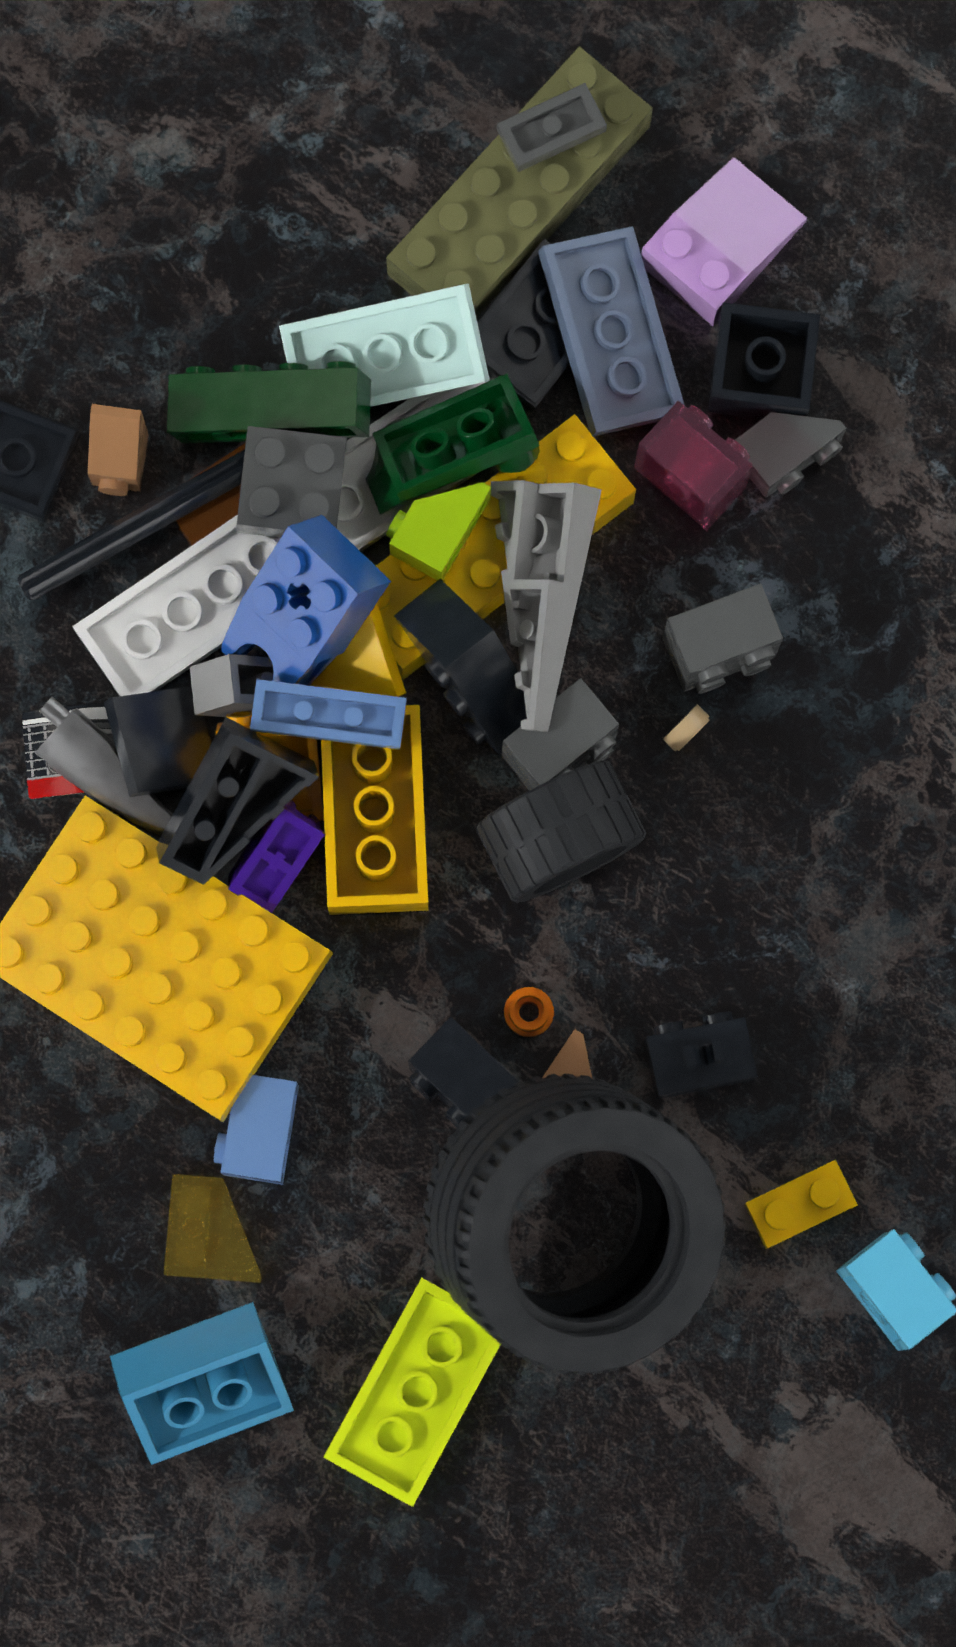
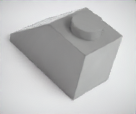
[190,654,274,717]

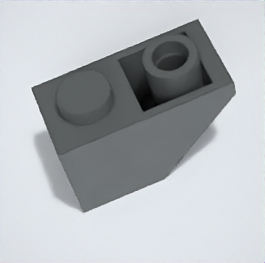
[730,412,847,498]

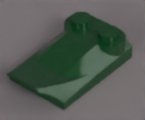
[366,373,540,515]

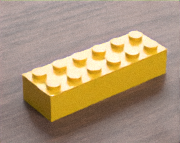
[376,414,636,680]

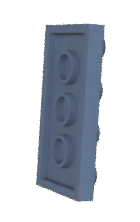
[538,226,686,437]

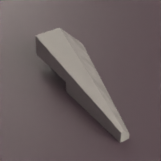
[491,480,602,732]

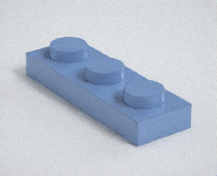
[250,679,407,750]

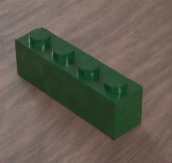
[167,361,371,443]

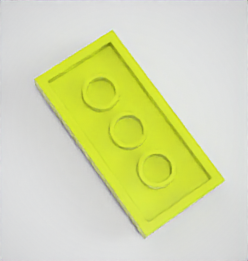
[324,1278,501,1507]

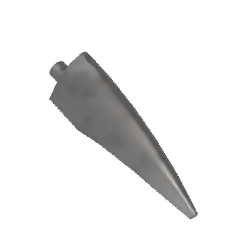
[35,696,173,837]

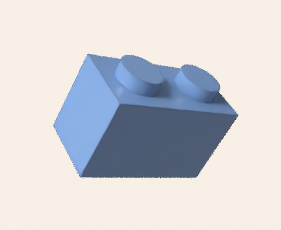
[214,1075,299,1185]

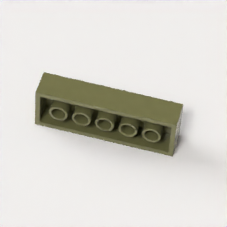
[386,46,653,318]

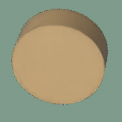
[663,704,710,751]

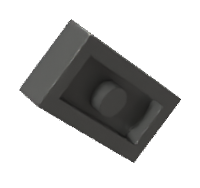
[497,83,607,172]

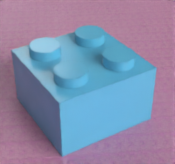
[836,1229,956,1351]

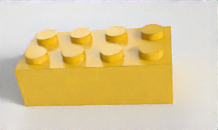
[321,705,429,915]

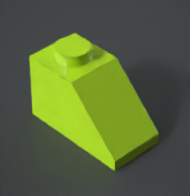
[386,482,491,581]

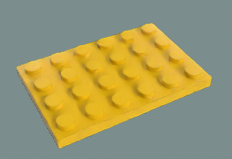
[0,795,333,1122]

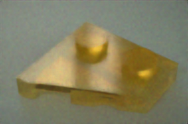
[164,1174,262,1283]

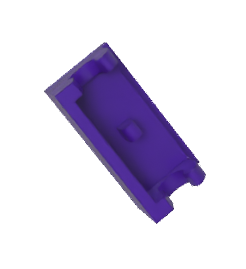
[228,800,325,913]

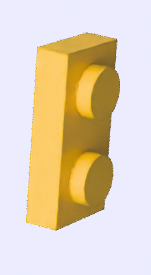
[744,1160,858,1249]

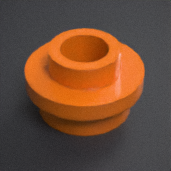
[504,987,554,1037]

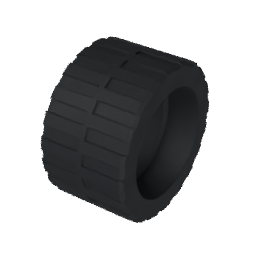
[476,760,646,903]

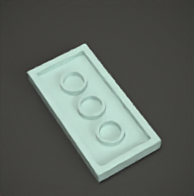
[279,284,490,407]

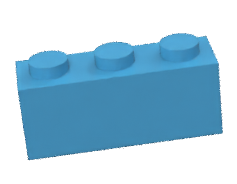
[110,1302,294,1465]

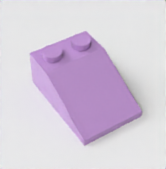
[641,158,807,326]

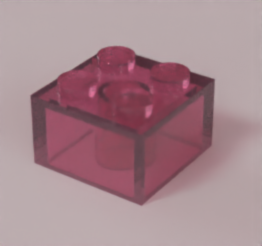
[634,400,753,531]

